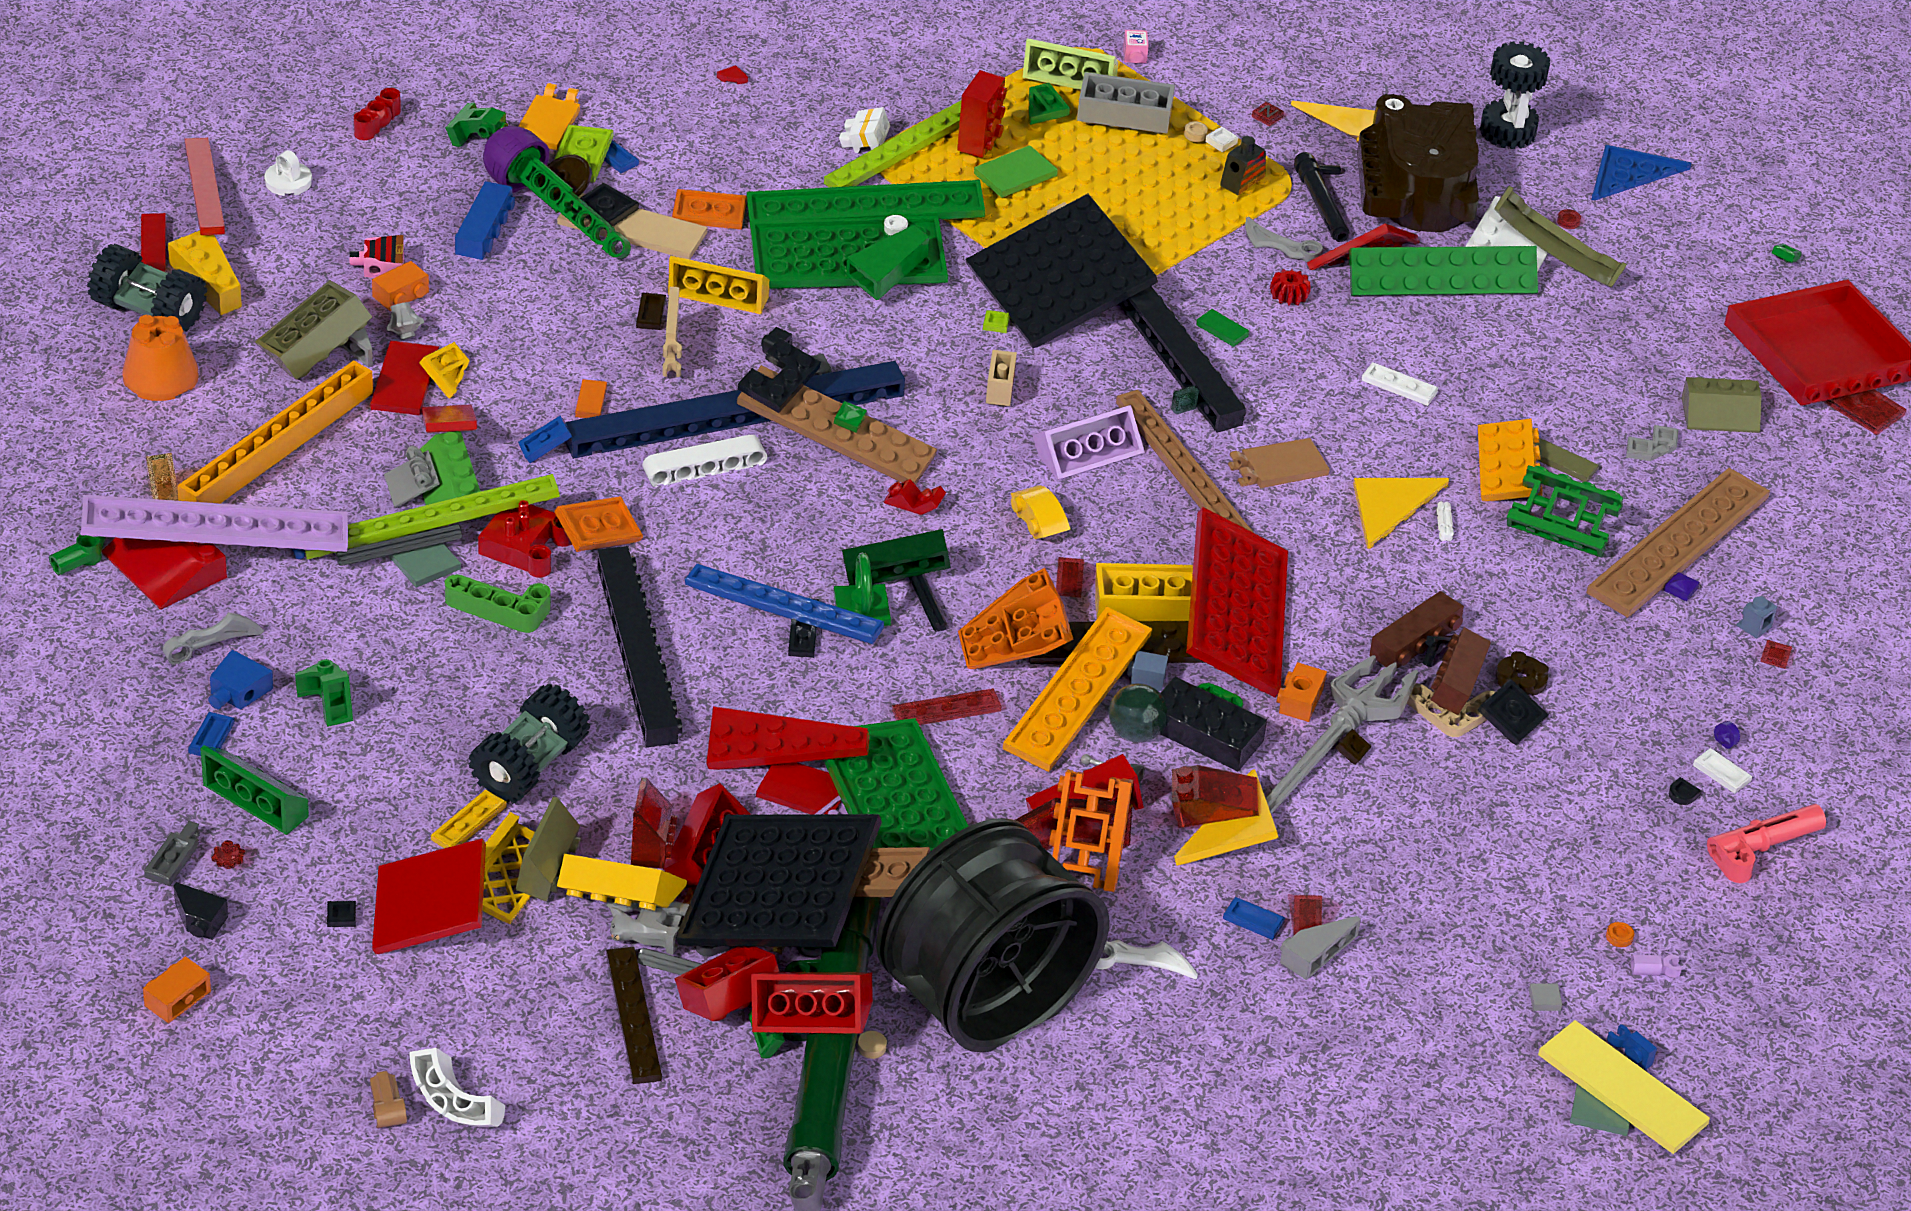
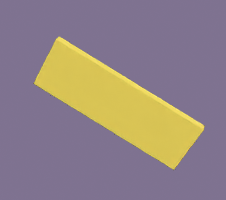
[1538,1020,1710,1154]

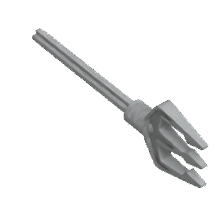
[1265,655,1418,814]

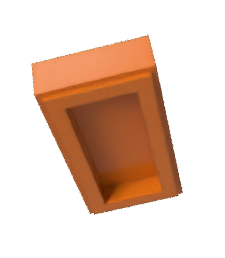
[575,379,607,418]

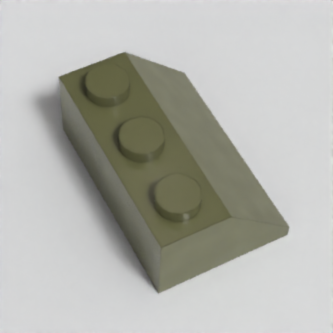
[1681,377,1762,433]
[515,796,581,902]

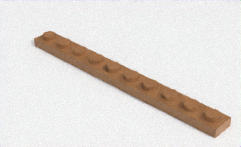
[1116,390,1254,533]

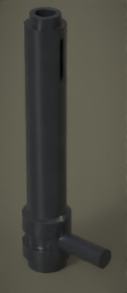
[1294,152,1349,242]

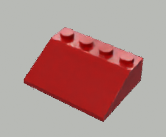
[102,537,227,610]

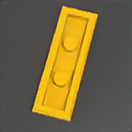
[431,789,507,848]

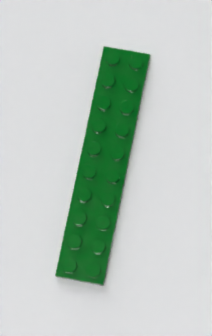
[746,180,985,225]

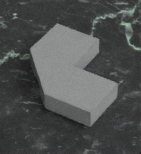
[1626,425,1678,461]

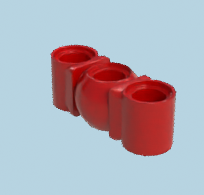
[354,88,401,141]

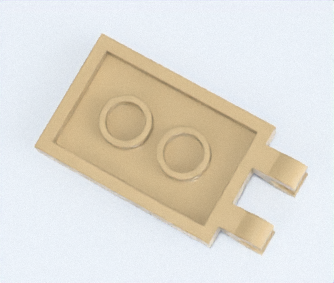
[662,287,682,377]

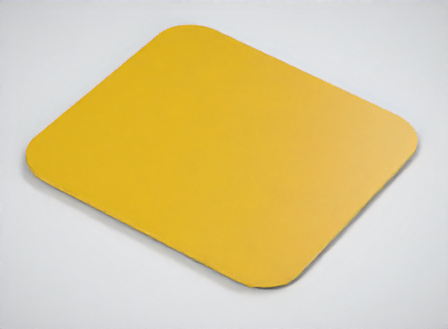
[879,46,1292,276]

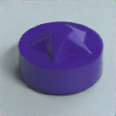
[1714,721,1740,749]

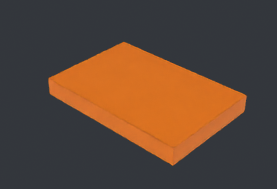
[672,189,747,230]
[554,496,643,552]

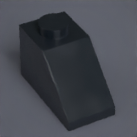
[173,882,228,940]

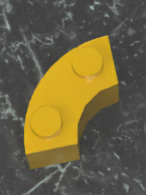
[1011,485,1071,539]

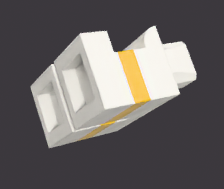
[839,107,890,153]

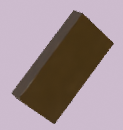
[636,292,666,330]

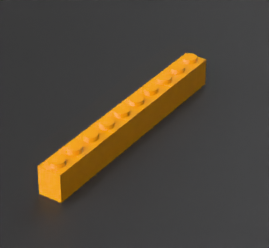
[177,360,373,504]

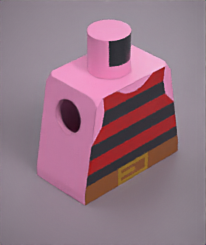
[350,235,404,278]

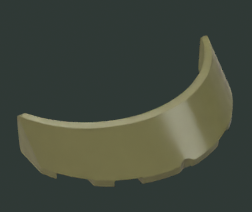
[1494,185,1627,288]

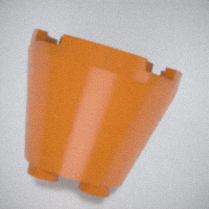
[122,315,199,401]

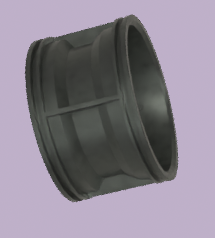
[876,818,1110,1052]

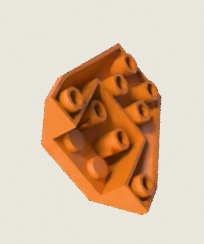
[958,568,1073,669]

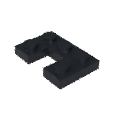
[737,338,821,413]

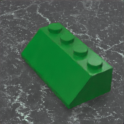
[200,745,309,835]

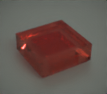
[1760,640,1792,669]

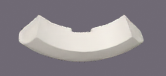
[410,1048,505,1128]

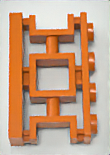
[1049,769,1133,892]

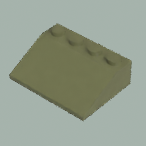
[255,280,372,380]

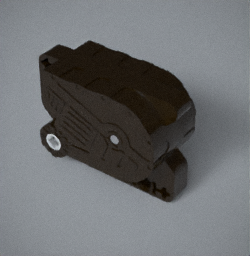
[1357,94,1479,233]

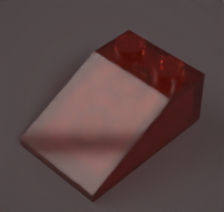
[1172,765,1259,828]

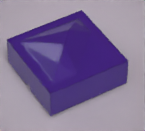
[1664,572,1700,602]

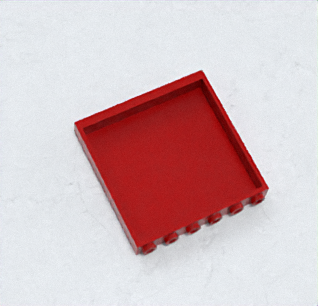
[1724,279,1911,406]

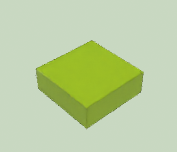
[983,310,1010,333]

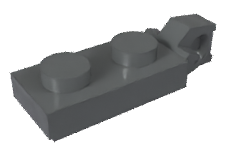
[144,821,200,886]

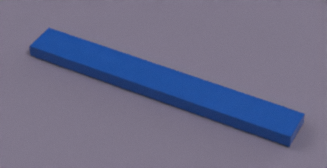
[685,563,884,644]

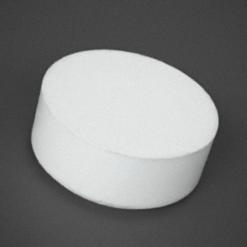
[884,215,908,236]

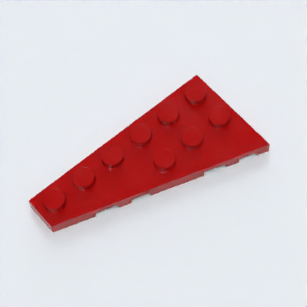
[706,706,870,770]

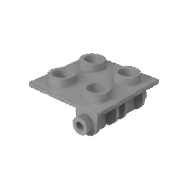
[384,446,440,508]

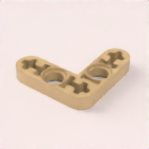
[1407,683,1495,737]

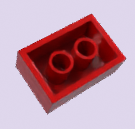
[957,70,1007,158]
[674,946,780,1021]

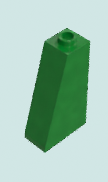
[846,225,929,301]

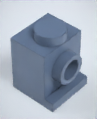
[1736,596,1778,639]

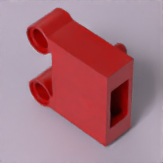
[478,500,572,578]

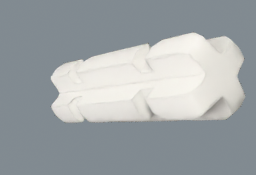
[1437,501,1454,541]

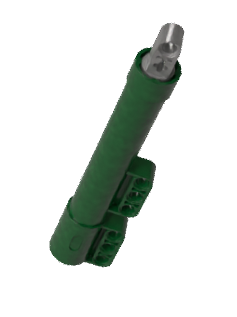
[782,897,882,1211]

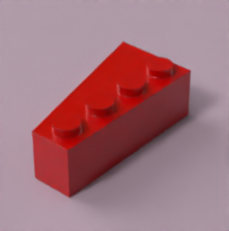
[1026,754,1144,836]

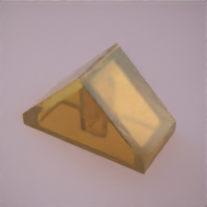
[146,453,178,501]

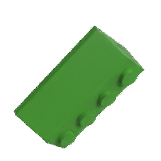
[420,431,482,521]

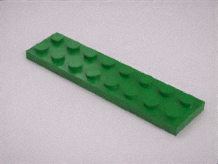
[1349,246,1538,296]

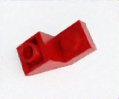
[883,479,946,515]

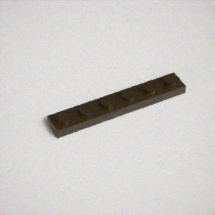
[606,946,662,1084]

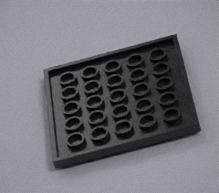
[965,193,1158,348]
[676,814,882,947]

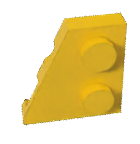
[419,342,470,399]

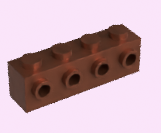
[1369,591,1464,668]
[1430,627,1491,715]

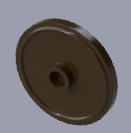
[538,155,592,201]

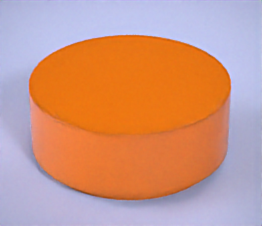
[1606,922,1635,947]

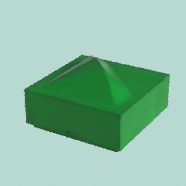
[1772,243,1802,263]
[833,401,867,433]

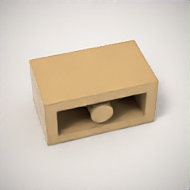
[986,350,1017,406]

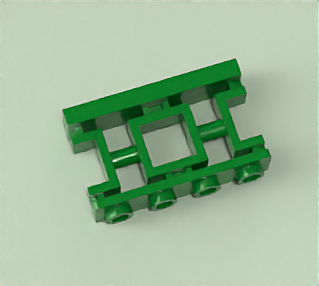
[1506,465,1623,558]

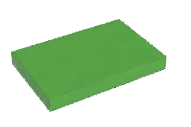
[974,145,1058,198]

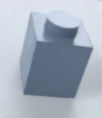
[1127,651,1168,691]

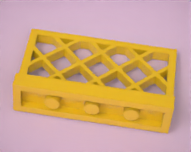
[482,812,535,924]

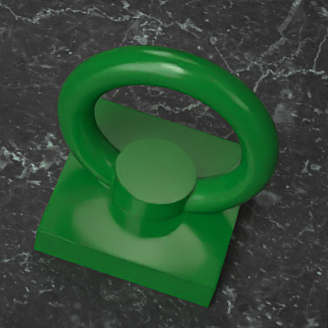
[833,552,891,626]

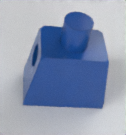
[208,649,273,710]

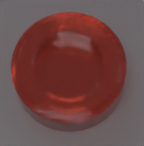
[1557,209,1581,229]

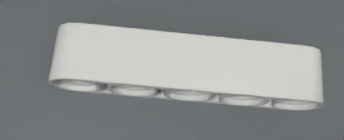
[642,435,767,487]

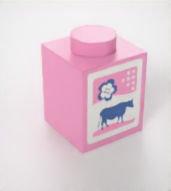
[1123,30,1149,63]

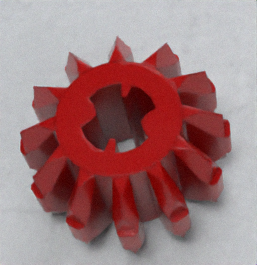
[1270,269,1311,306]

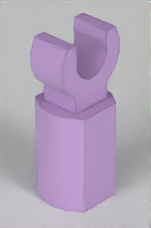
[1630,955,1682,978]

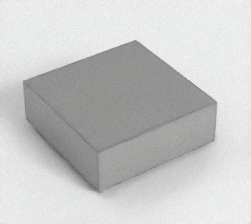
[1529,983,1562,1011]

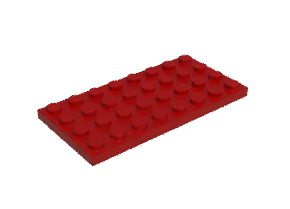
[1186,507,1288,697]

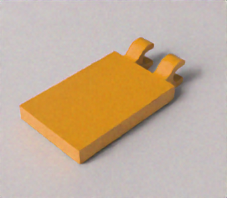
[518,83,580,150]

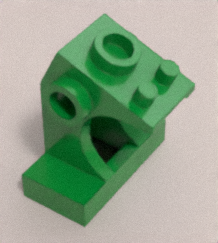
[445,103,508,147]
[295,659,353,727]

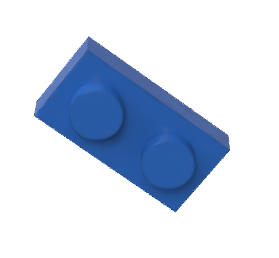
[518,416,572,463]

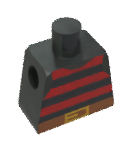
[1220,136,1266,195]

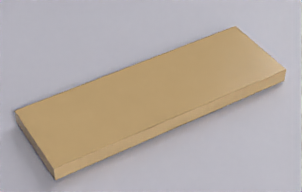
[557,193,708,260]

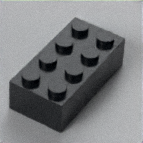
[1146,676,1267,772]

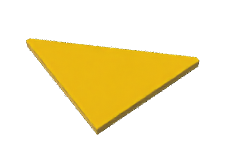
[1353,478,1449,549]
[1174,769,1278,866]

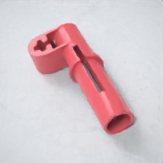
[1707,804,1826,883]

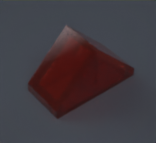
[1056,557,1084,598]
[1288,894,1322,936]

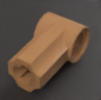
[370,1071,407,1128]

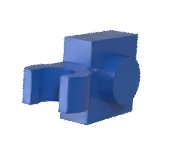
[1607,1024,1657,1070]

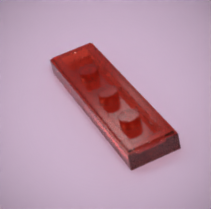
[892,688,1002,725]

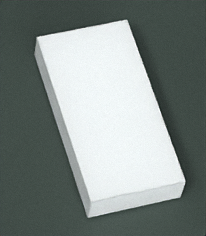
[1693,748,1752,794]

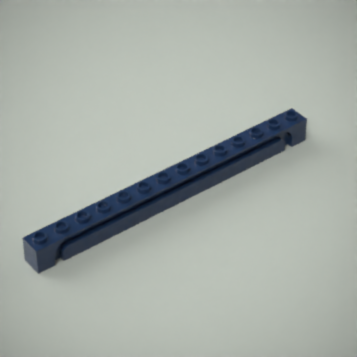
[565,361,905,459]

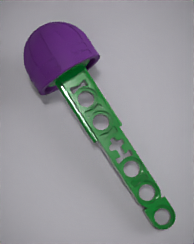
[483,126,631,259]

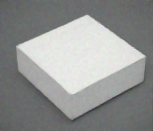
[1205,127,1238,152]

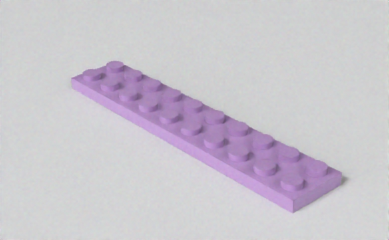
[81,495,348,552]

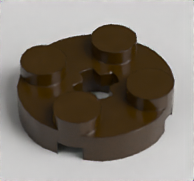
[1496,651,1549,696]

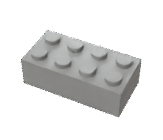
[1077,72,1175,133]

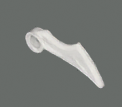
[1095,940,1198,979]

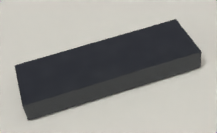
[788,599,819,658]

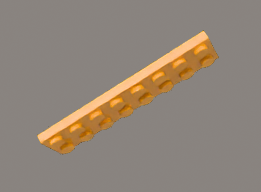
[1002,606,1152,772]

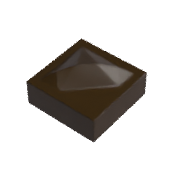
[1335,729,1372,765]

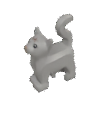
[606,898,689,955]

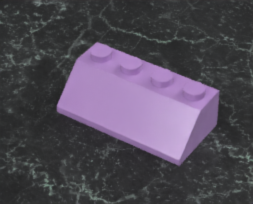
[1032,405,1145,480]

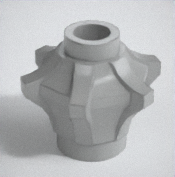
[386,302,424,340]

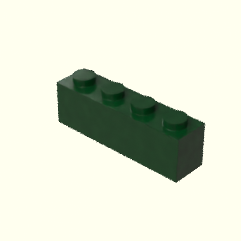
[842,529,951,585]

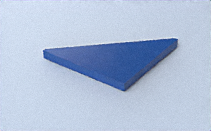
[1591,145,1691,201]

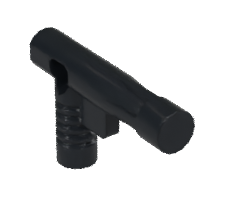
[1422,635,1453,667]

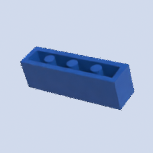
[455,181,515,260]

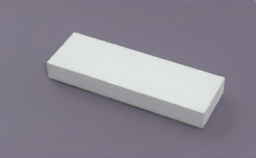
[1362,362,1438,406]

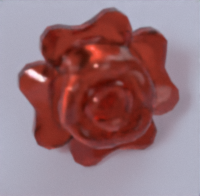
[211,840,245,869]

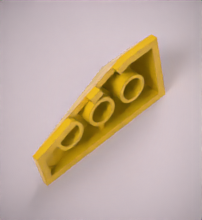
[1291,101,1375,143]

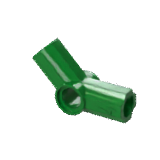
[49,534,106,576]

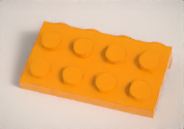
[1478,418,1543,505]

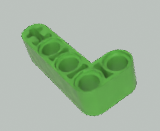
[445,574,551,633]

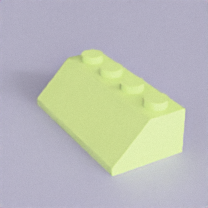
[1023,38,1118,90]

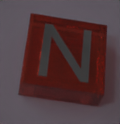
[1252,102,1284,127]

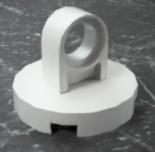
[264,150,312,196]

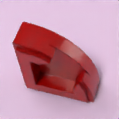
[717,65,748,84]

